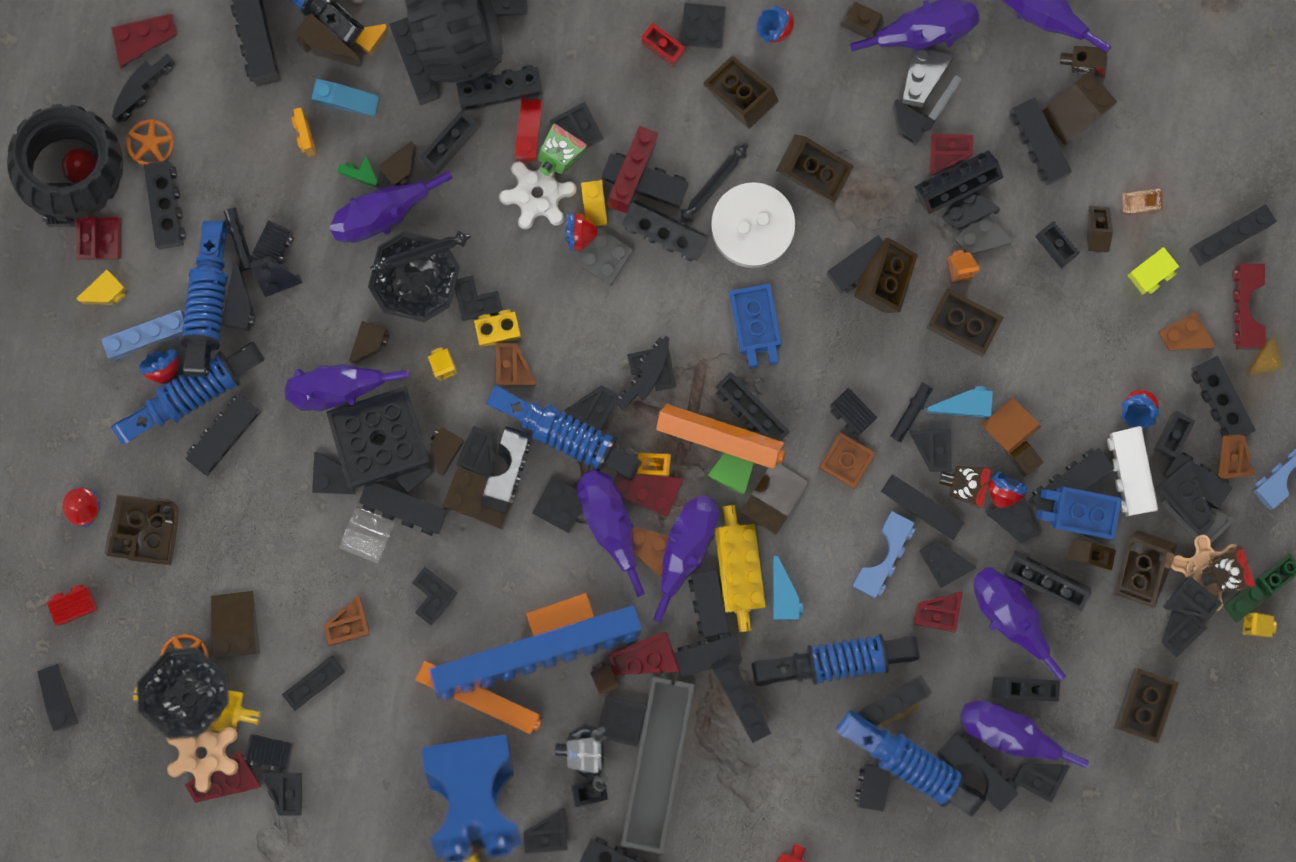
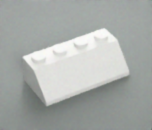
[1107,426,1158,517]

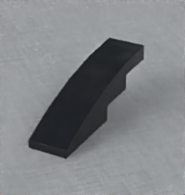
[881,474,965,540]

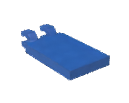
[729,284,782,369]
[1036,486,1122,540]

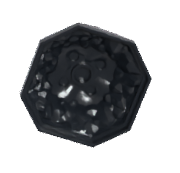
[368,231,460,323]
[137,647,229,740]

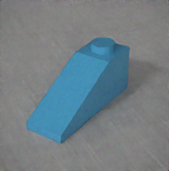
[312,79,380,117]
[926,386,993,418]
[773,556,803,620]

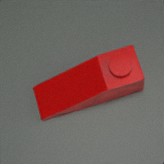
[515,99,542,162]

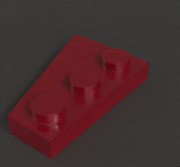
[111,14,177,68]
[614,473,684,517]
[608,632,681,675]
[185,751,262,803]

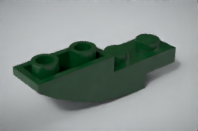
[1223,554,1296,622]

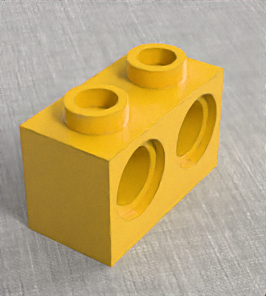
[474,309,521,347]

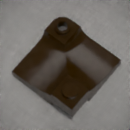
[104,494,179,565]

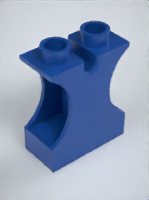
[422,734,522,862]

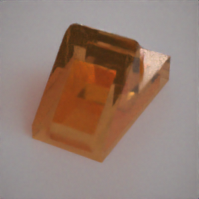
[1122,188,1163,215]

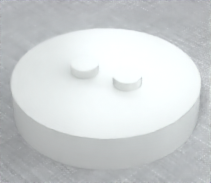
[711,183,795,268]

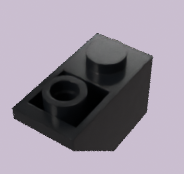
[892,99,928,146]

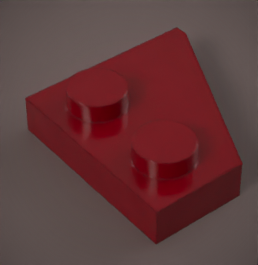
[930,134,973,174]
[914,591,963,633]

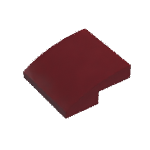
[76,217,122,260]

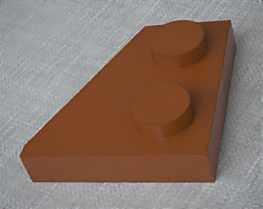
[1158,312,1215,351]
[495,343,536,386]
[1218,434,1255,479]
[632,526,669,576]
[323,595,370,646]

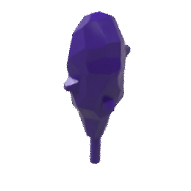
[850,0,980,51]
[1002,0,1112,53]
[330,171,453,243]
[284,364,410,411]
[577,470,645,597]
[653,495,719,623]
[973,567,1066,681]
[960,700,1089,768]

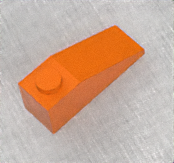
[947,250,980,283]

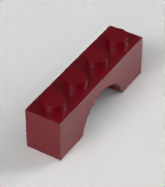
[607,125,659,214]
[1232,263,1266,350]

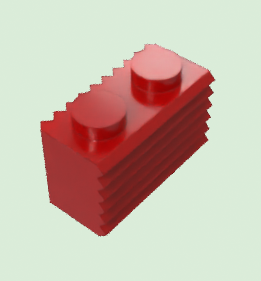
[641,23,686,67]
[47,584,98,626]

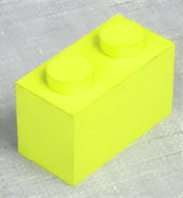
[1127,247,1179,295]

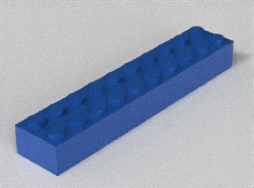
[429,605,642,701]

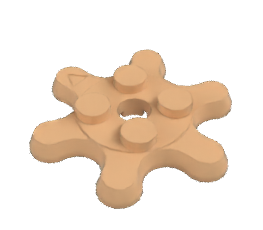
[1171,534,1244,611]
[166,727,238,792]

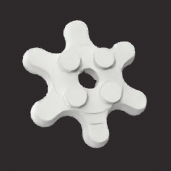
[499,161,577,230]

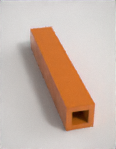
[656,404,786,469]
[416,661,542,734]

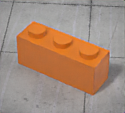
[526,593,595,636]

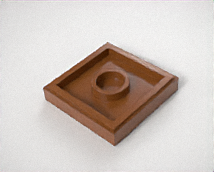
[981,398,1041,454]
[818,432,876,489]

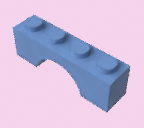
[101,310,185,361]
[1253,449,1296,510]
[851,511,915,598]

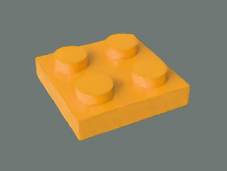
[291,107,317,157]

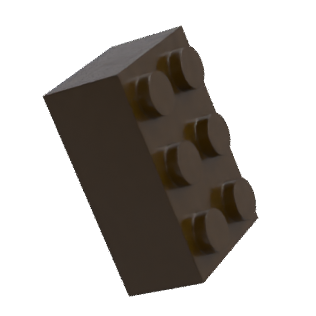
[926,288,1004,357]
[442,467,518,530]
[1114,668,1179,743]

